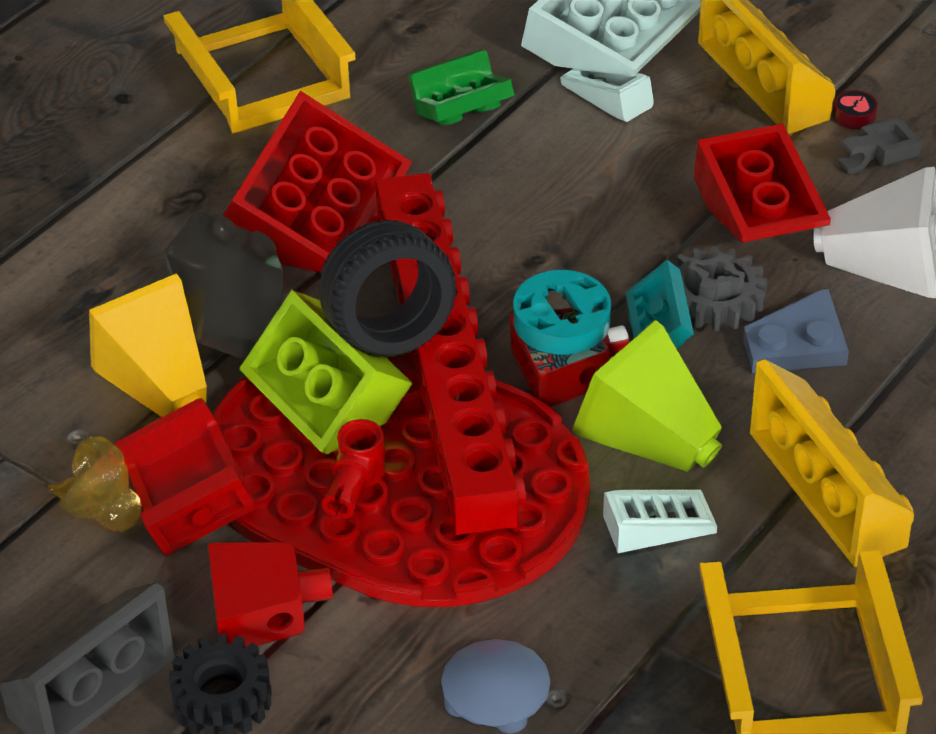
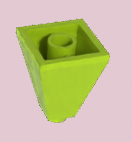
[572,320,722,472]

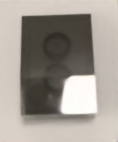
[165,209,283,360]

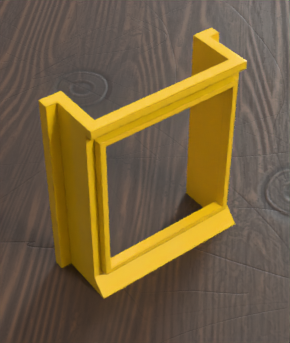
[163,0,356,134]
[699,550,923,734]

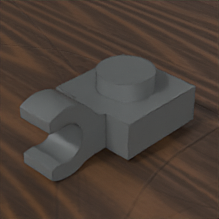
[838,117,922,174]

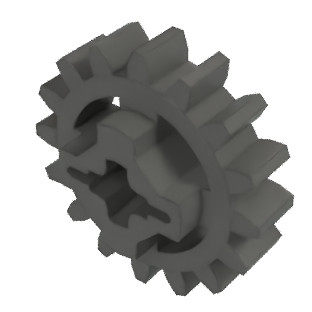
[675,246,768,331]

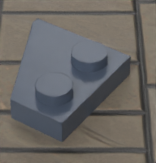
[743,289,849,374]

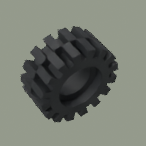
[169,634,272,734]

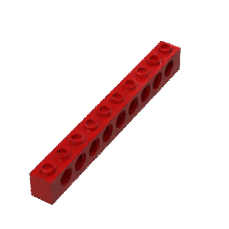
[376,173,526,535]

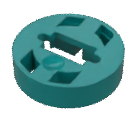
[513,270,611,355]

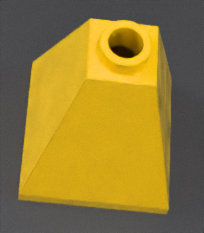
[89,273,207,417]

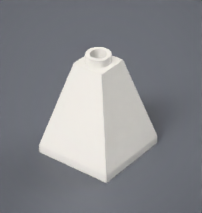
[814,167,936,298]

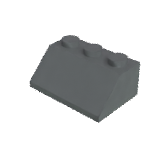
[0,582,175,734]

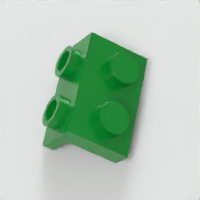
[408,49,515,125]

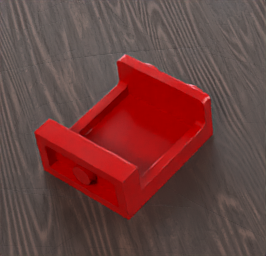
[113,398,257,557]

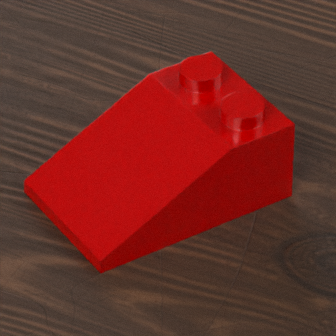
[694,123,831,243]

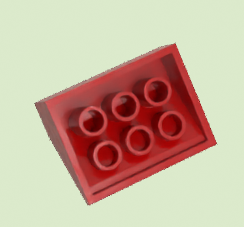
[212,91,412,273]

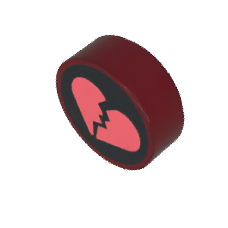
[833,90,878,129]

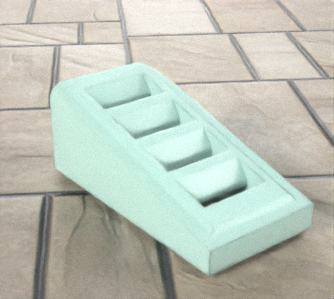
[560,69,654,122]
[603,490,717,553]

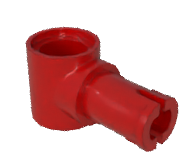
[322,419,385,519]

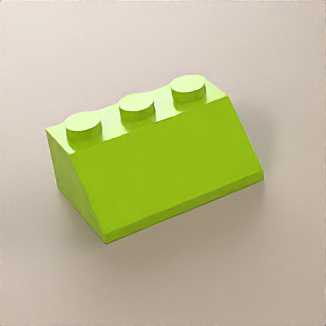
[239,290,413,454]

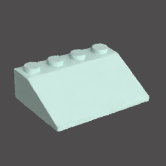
[521,0,701,77]

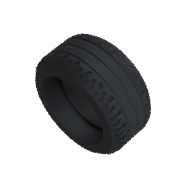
[318,220,456,357]

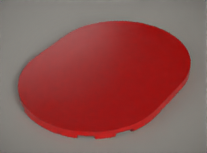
[213,353,590,607]

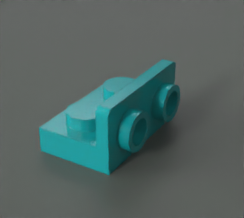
[625,260,694,348]

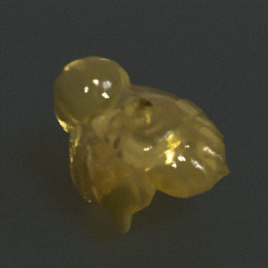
[48,436,141,532]

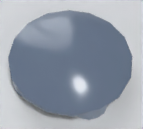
[441,639,551,734]

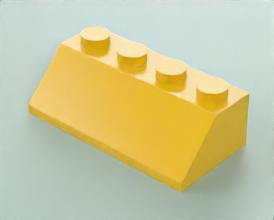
[698,0,835,134]
[750,359,914,568]

